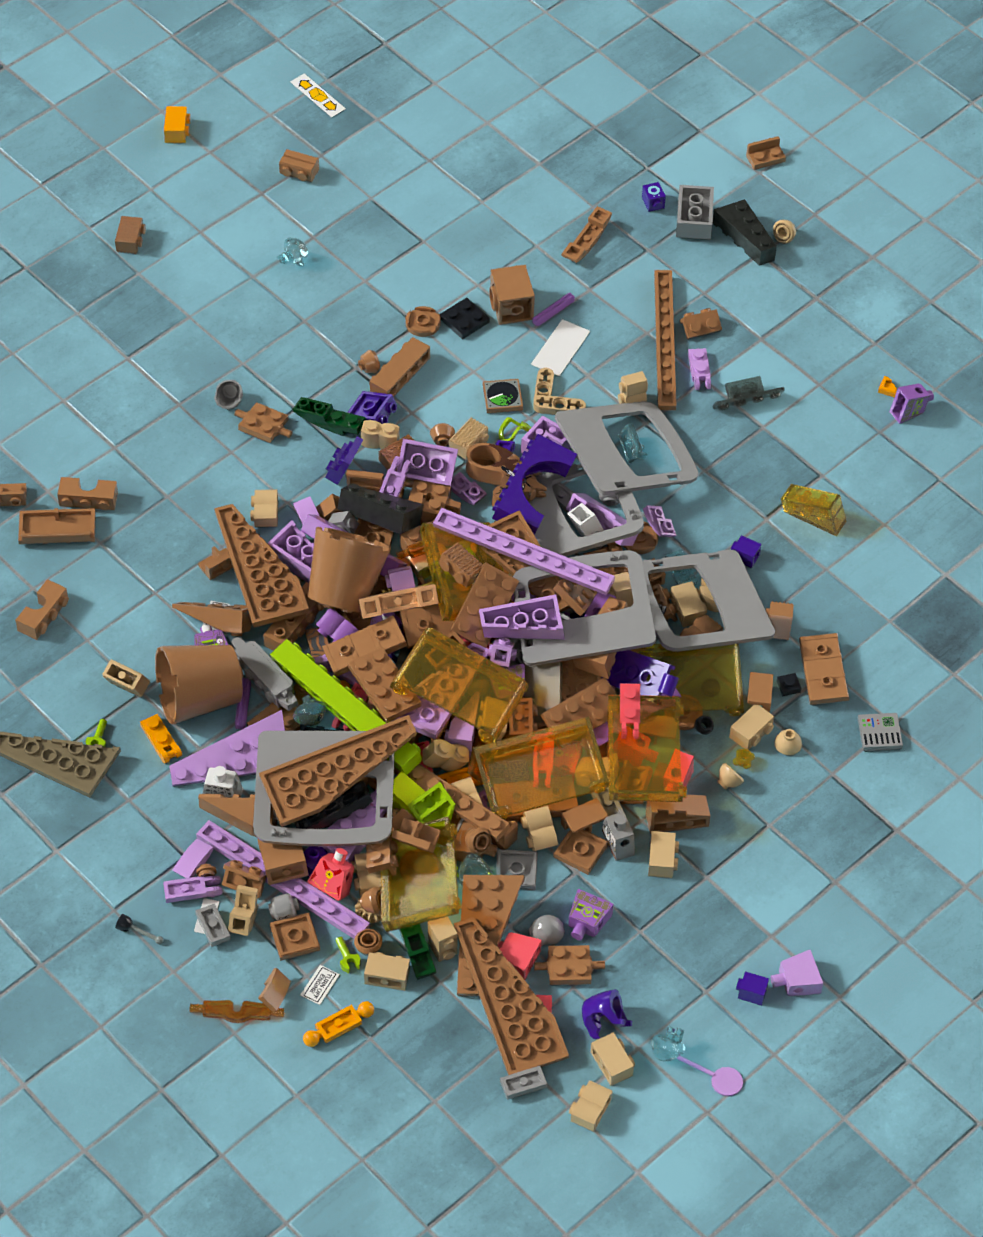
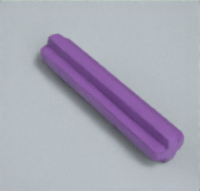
[532,293,575,326]
[235,678,251,730]

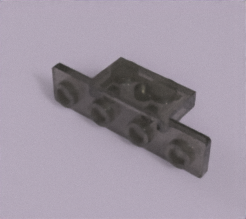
[712,376,785,411]

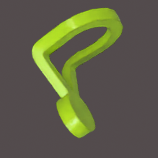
[498,417,531,441]

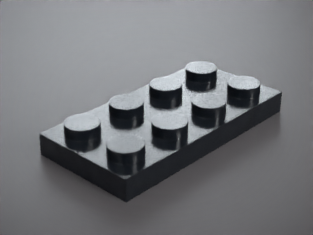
[294,780,373,829]

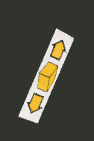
[290,74,346,117]

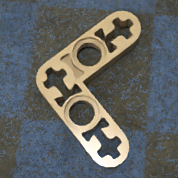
[533,368,586,415]

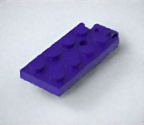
[601,650,679,703]

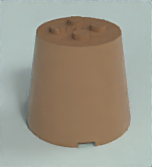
[308,527,391,613]
[155,645,243,724]

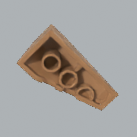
[172,602,252,636]

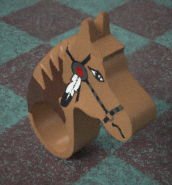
[465,443,547,506]

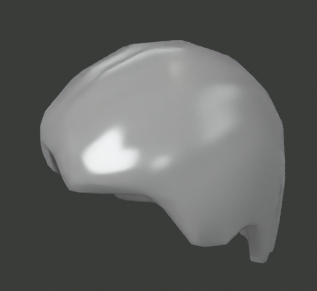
[214,380,243,410]
[528,915,565,946]

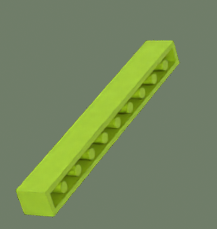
[270,639,423,775]

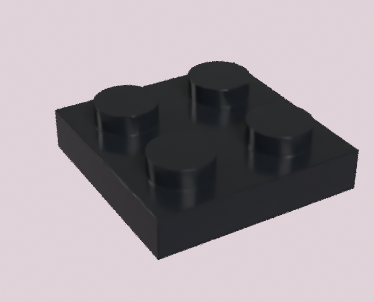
[440,297,490,340]

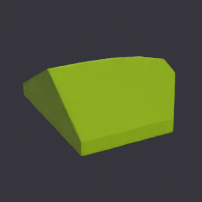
[408,782,456,827]

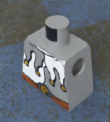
[602,812,635,861]

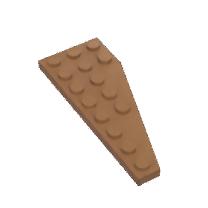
[214,504,309,628]
[259,715,417,827]
[454,917,569,1075]

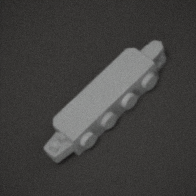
[231,637,298,711]

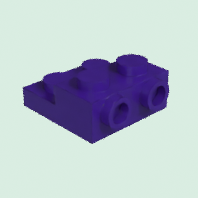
[347,391,397,424]
[325,436,363,485]

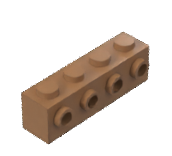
[369,337,430,397]
[263,582,325,651]

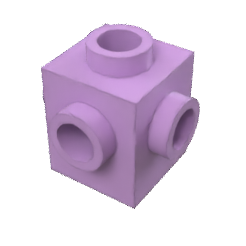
[488,638,517,667]

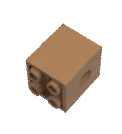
[489,264,535,325]

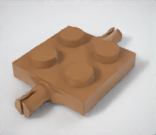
[234,402,292,443]
[534,945,605,985]

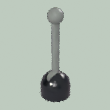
[115,914,163,944]

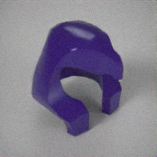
[582,989,632,1039]

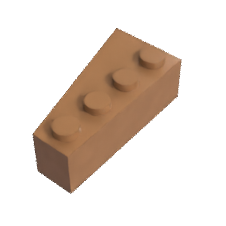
[573,596,628,679]

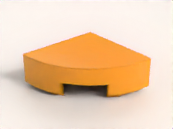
[878,376,897,398]

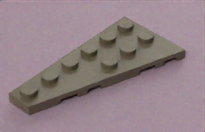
[0,731,121,798]

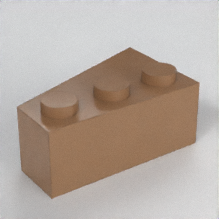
[646,792,710,834]

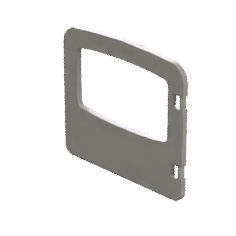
[555,401,698,495]
[528,463,644,556]
[513,550,656,666]
[642,550,775,651]
[253,731,394,846]

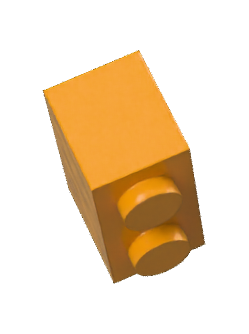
[164,106,191,143]

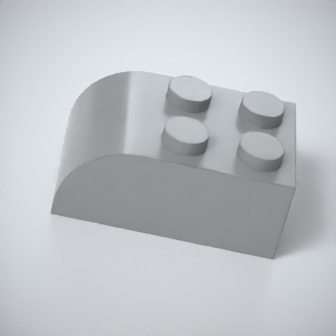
[676,185,714,239]

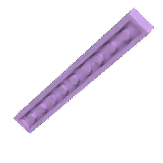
[433,508,615,595]
[196,820,370,939]

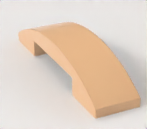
[359,584,439,619]

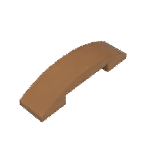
[561,206,612,263]

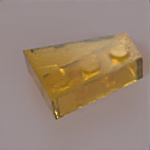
[781,484,847,537]

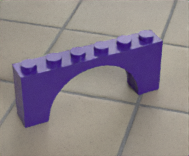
[492,434,577,535]

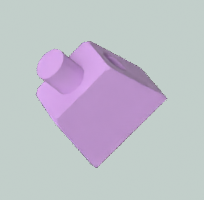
[770,950,823,996]

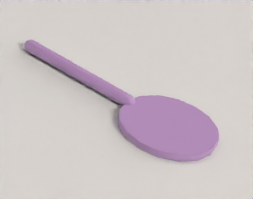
[677,1056,743,1096]

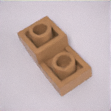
[258,968,291,1012]

